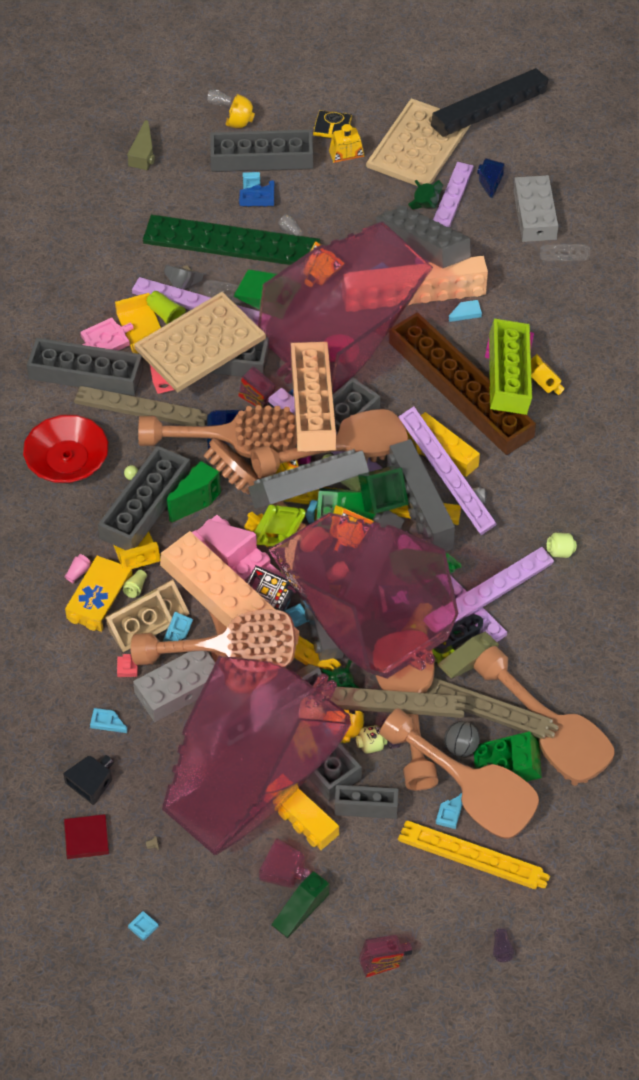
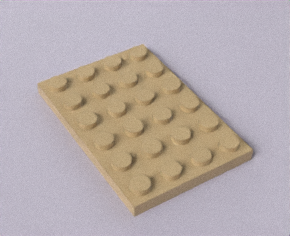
[366,98,470,186]
[134,292,266,393]

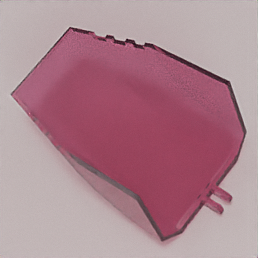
[258,221,433,395]
[269,513,459,679]
[162,655,351,855]

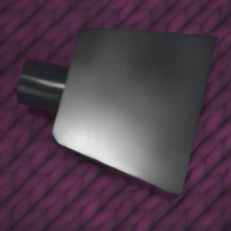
[63,755,114,805]

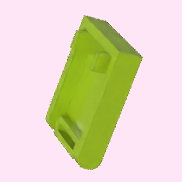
[254,505,305,548]

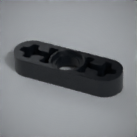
[433,614,484,654]

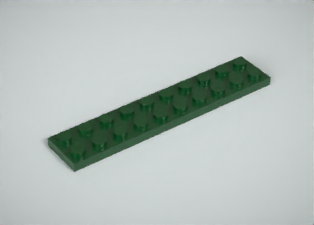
[143,214,320,267]

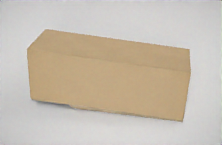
[105,579,190,652]

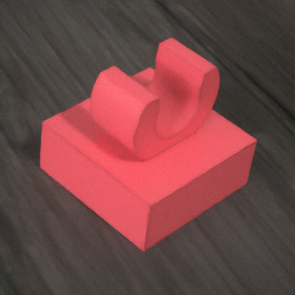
[117,654,138,677]

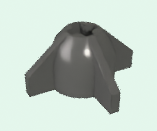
[164,265,204,289]

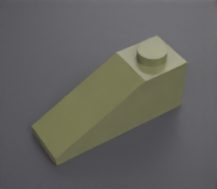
[127,120,155,170]
[438,631,499,679]

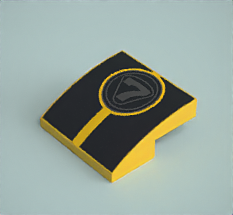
[313,110,352,138]

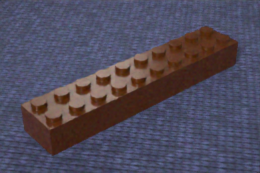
[389,312,536,455]

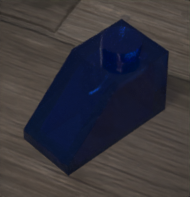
[477,158,505,198]

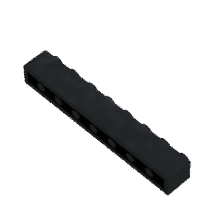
[431,68,549,137]

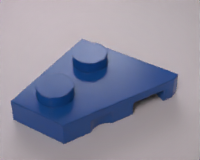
[239,180,274,207]

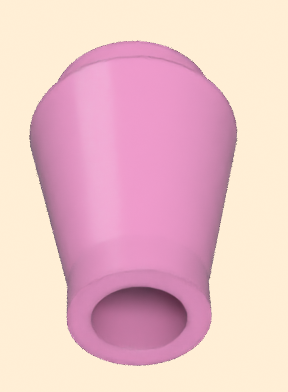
[64,554,92,583]

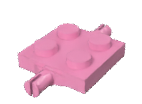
[80,318,134,351]

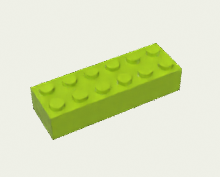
[489,319,532,415]

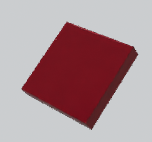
[64,814,109,859]

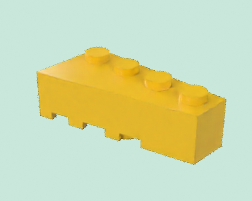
[405,412,480,477]

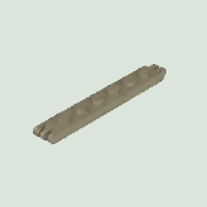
[74,386,208,426]
[426,678,559,739]
[316,686,466,718]

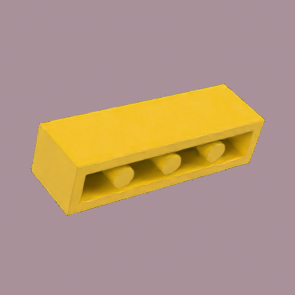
[264,773,339,850]

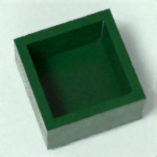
[358,466,409,514]

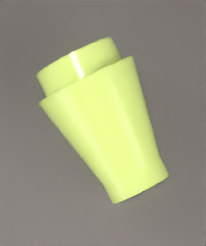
[123,570,147,598]

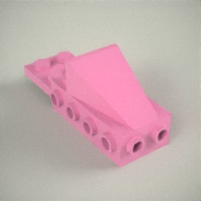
[192,515,298,592]

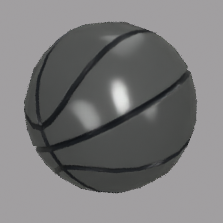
[444,721,480,757]

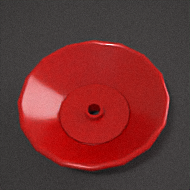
[23,415,108,483]

